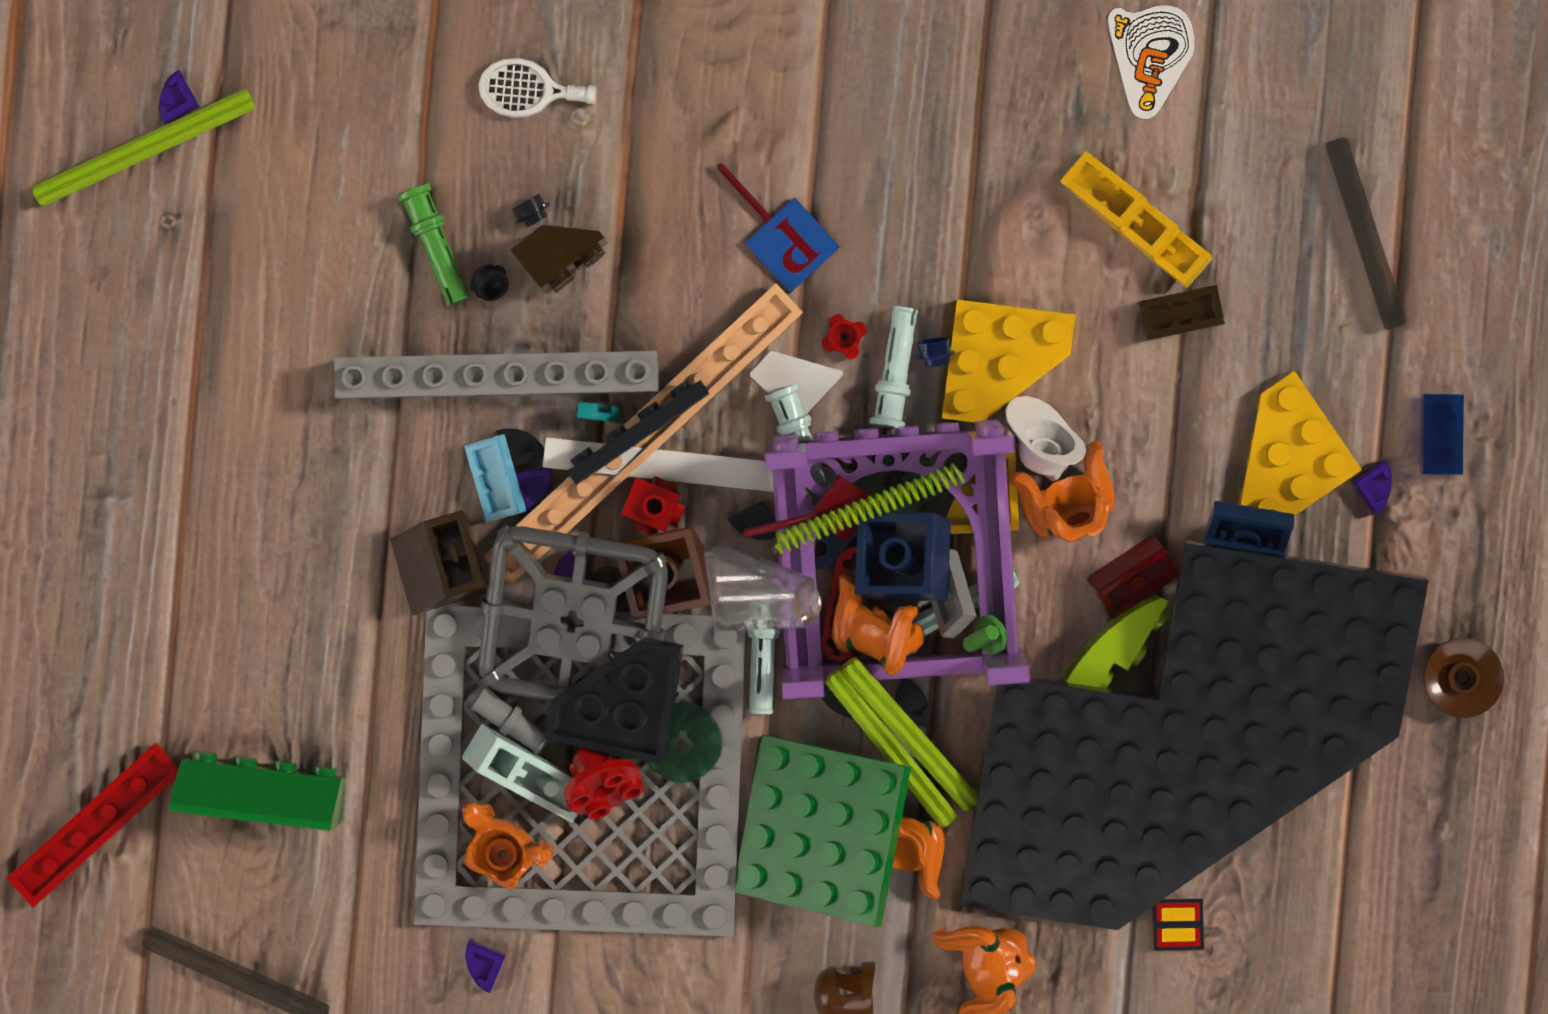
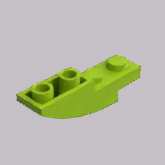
[1061,595,1169,688]

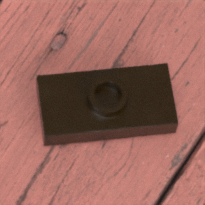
[1137,285,1225,341]

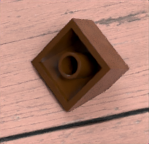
[617,526,717,620]

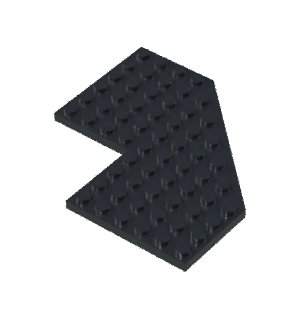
[959,540,1429,930]

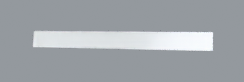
[543,437,853,496]

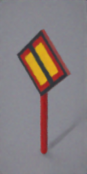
[1152,899,1204,951]

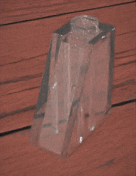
[704,543,821,631]

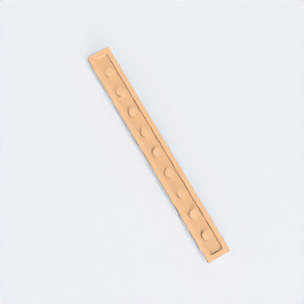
[483,283,803,586]

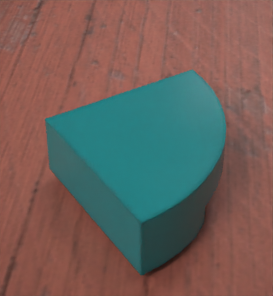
[577,402,620,423]

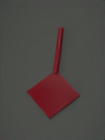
[743,474,875,542]

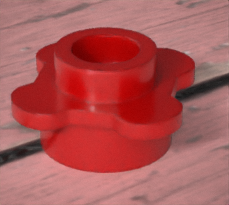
[822,314,867,360]

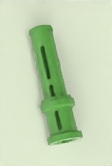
[397,183,471,306]

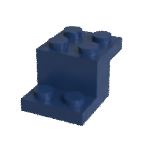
[1201,501,1294,555]

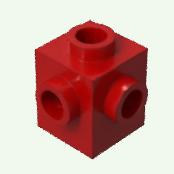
[621,476,686,535]

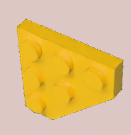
[941,299,1076,423]
[1238,371,1362,516]

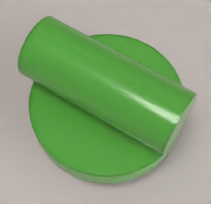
[963,614,1007,655]

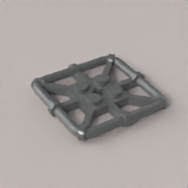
[478,525,668,701]

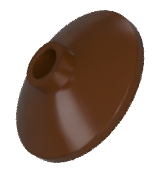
[1423,638,1504,718]

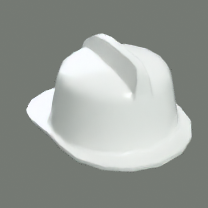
[1005,396,1086,482]

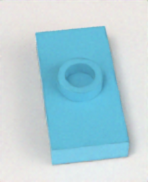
[464,434,526,523]

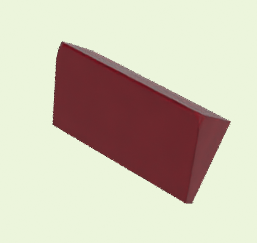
[1087,536,1179,619]

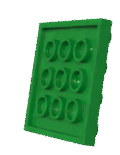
[735,735,911,927]

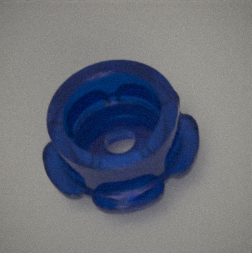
[916,337,955,367]

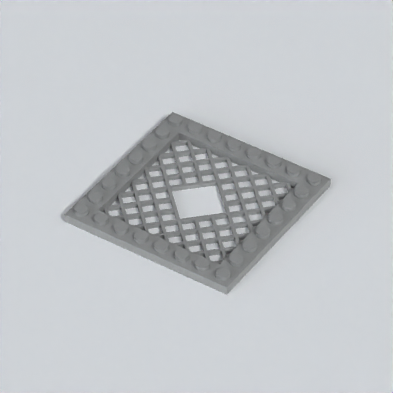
[414,605,746,937]

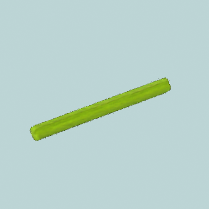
[32,89,255,206]

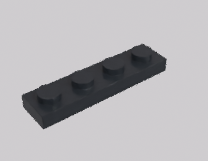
[567,378,710,485]

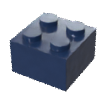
[854,513,951,601]

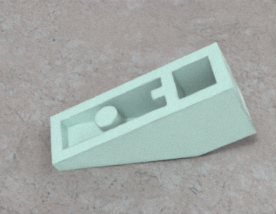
[461,724,578,823]

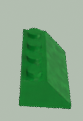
[168,751,346,831]

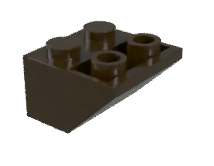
[510,225,608,293]
[390,510,488,616]

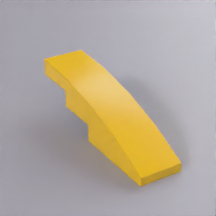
[1060,151,1213,289]

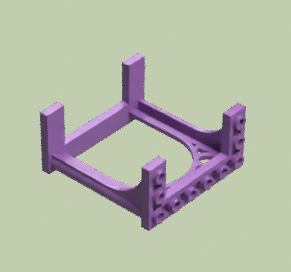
[765,420,1030,700]

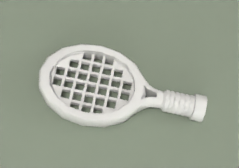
[478,58,597,118]

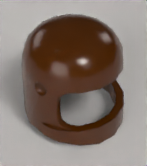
[814,961,875,1014]

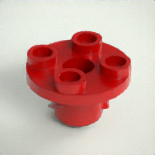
[563,748,644,820]

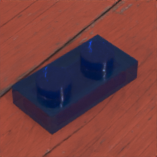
[1420,394,1464,475]

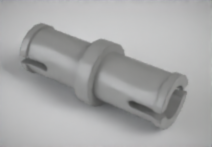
[470,688,547,754]

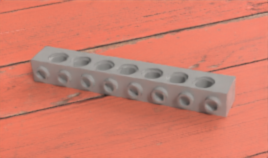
[334,351,659,400]

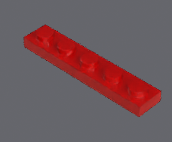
[6,743,179,908]

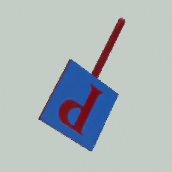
[717,163,840,293]

